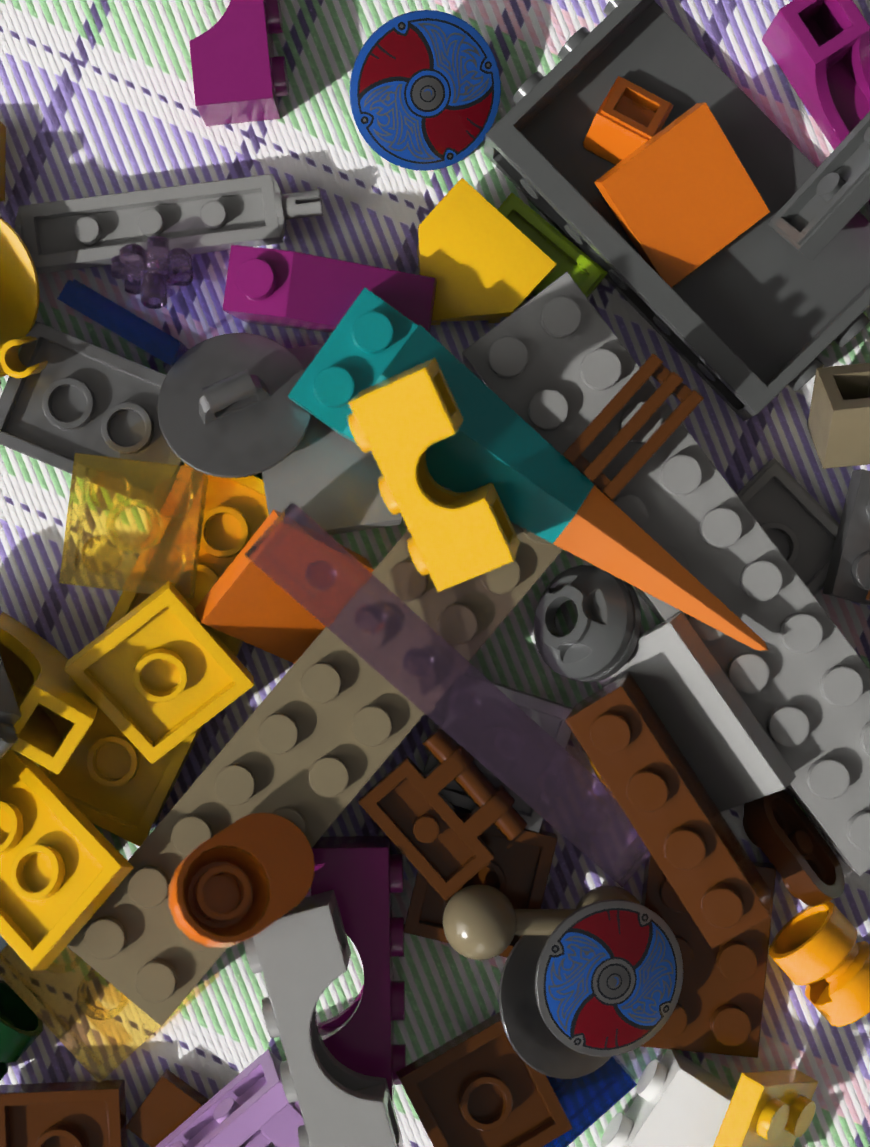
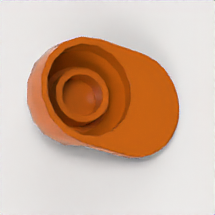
[169,813,315,948]

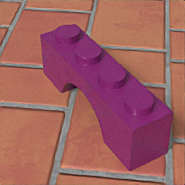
[189,0,289,126]
[762,0,870,204]
[311,836,406,1102]

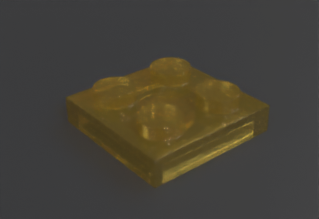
[59,453,209,599]

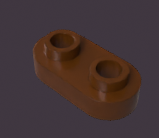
[743,790,845,907]

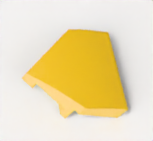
[417,178,557,325]

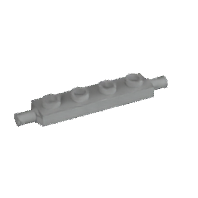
[13,174,323,274]

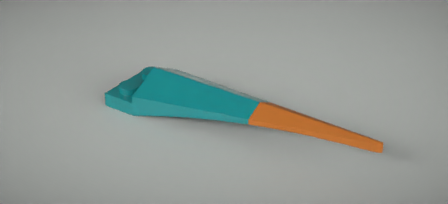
[288,287,768,651]

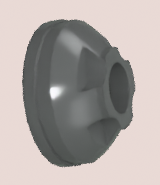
[534,565,641,682]

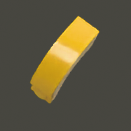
[0,612,98,775]

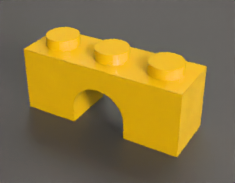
[348,358,520,592]

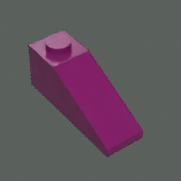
[223,245,437,333]

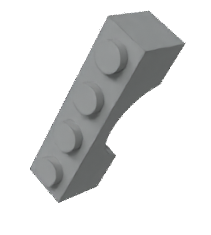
[244,890,403,1147]

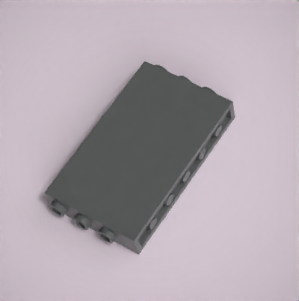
[484,0,870,421]

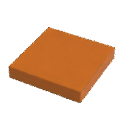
[594,102,770,288]
[195,510,374,664]

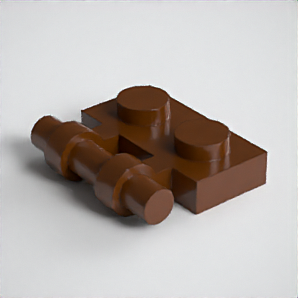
[358,726,528,901]

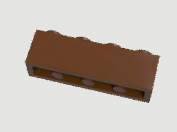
[565,672,771,949]

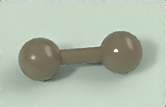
[443,884,640,960]

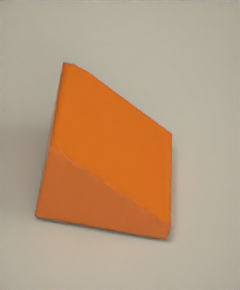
[583,76,674,165]

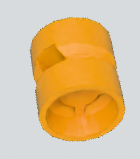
[769,901,870,1027]

